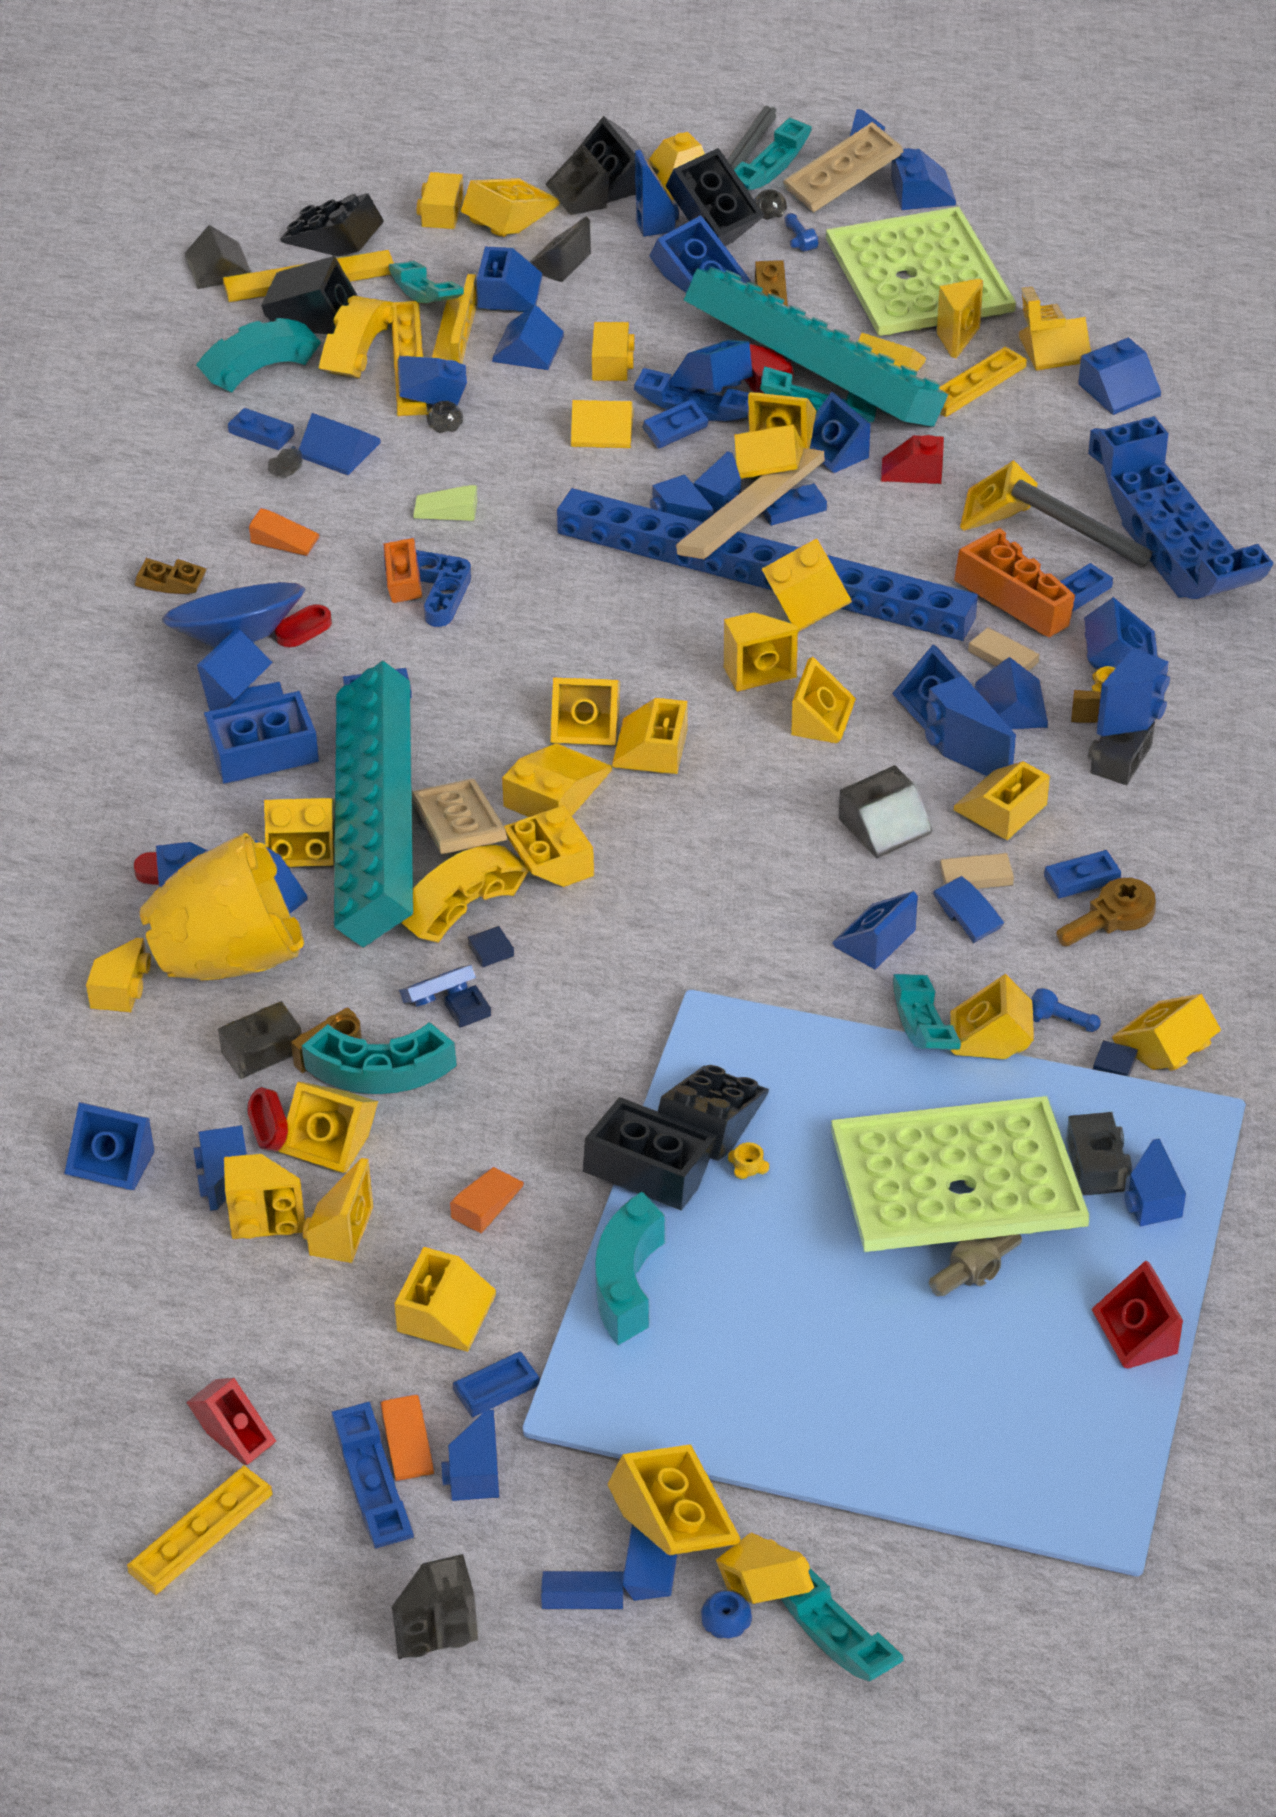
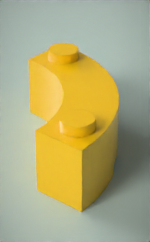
[319,296,394,379]
[401,845,529,943]

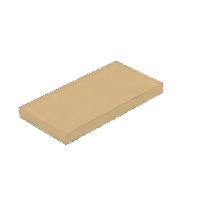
[783,122,903,213]
[412,779,507,854]

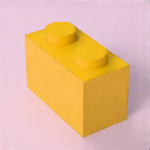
[416,172,464,229]
[592,322,635,381]

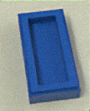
[453,1351,540,1418]

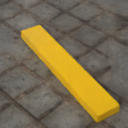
[223,250,394,302]
[392,301,427,416]

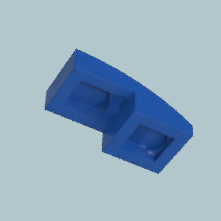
[932,876,1004,943]

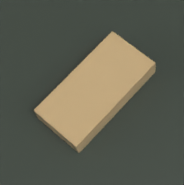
[968,627,1039,671]
[940,853,1014,889]

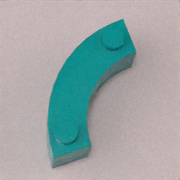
[196,318,321,392]
[302,1022,457,1094]
[595,1192,665,1345]

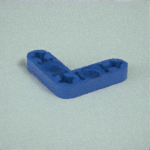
[384,550,472,627]

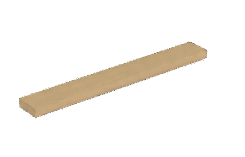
[676,448,825,559]

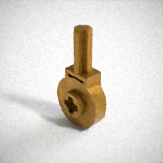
[1056,877,1156,946]

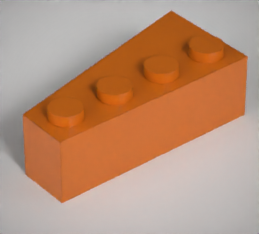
[954,528,1075,638]

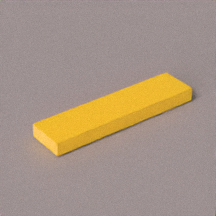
[939,346,1027,417]
[127,1465,273,1595]

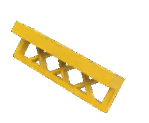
[432,274,478,364]
[1021,286,1066,331]

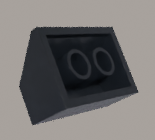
[570,116,659,203]
[665,148,764,246]
[582,1097,718,1211]

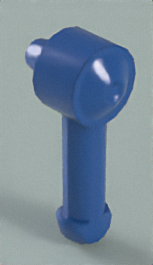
[785,213,818,252]
[1031,988,1101,1032]

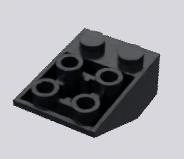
[280,193,384,257]
[658,1065,769,1161]

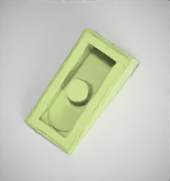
[413,485,478,521]

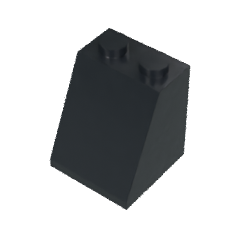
[261,256,358,334]

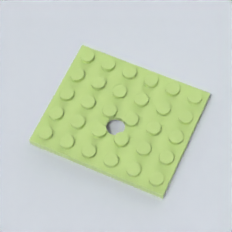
[826,207,1016,336]
[831,1096,1089,1252]

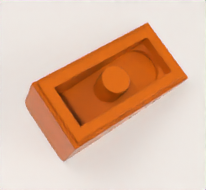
[249,508,319,556]
[383,538,422,603]
[450,1167,524,1234]
[380,1395,434,1481]

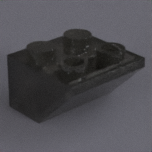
[839,765,932,858]
[391,1554,478,1659]

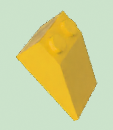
[460,178,561,237]
[502,743,612,817]
[607,1444,741,1555]

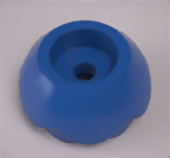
[701,1590,752,1639]

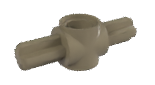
[928,1234,1022,1296]

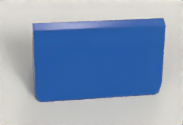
[623,1524,677,1601]
[541,1571,624,1609]

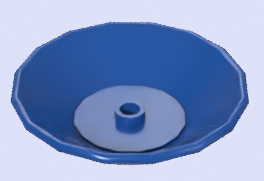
[162,582,306,647]

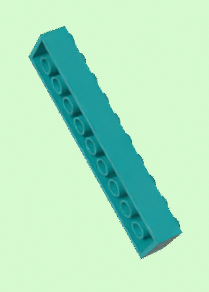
[684,267,949,427]
[334,660,413,948]

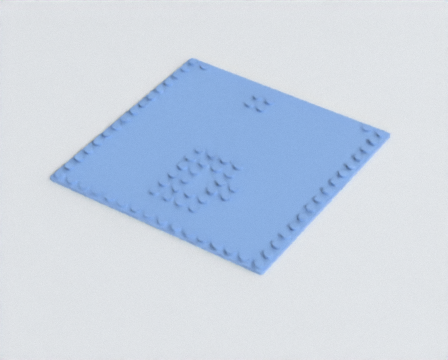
[523,990,1246,1576]

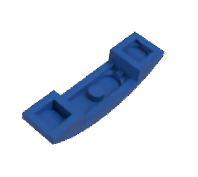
[634,368,749,421]
[332,1401,414,1549]

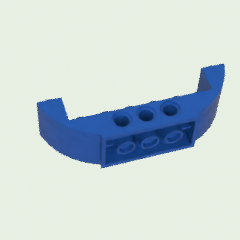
[1099,416,1274,599]

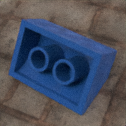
[204,691,319,784]

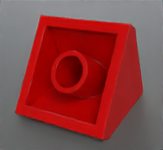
[1091,1261,1183,1369]

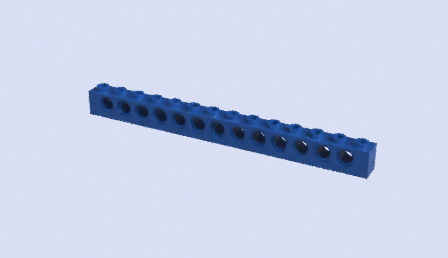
[557,488,978,641]

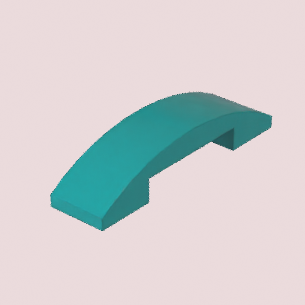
[734,117,812,190]
[389,261,464,303]
[760,366,876,423]
[893,974,961,1050]
[780,1568,904,1682]

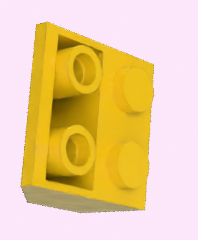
[612,698,688,774]
[953,761,1050,840]
[264,798,335,867]
[504,805,594,887]
[224,1154,305,1239]
[394,1246,496,1352]

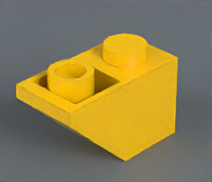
[86,937,151,1012]
[716,1532,814,1604]

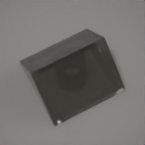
[545,143,609,215]
[529,216,591,283]
[184,225,252,289]

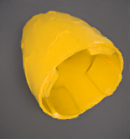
[139,833,305,980]

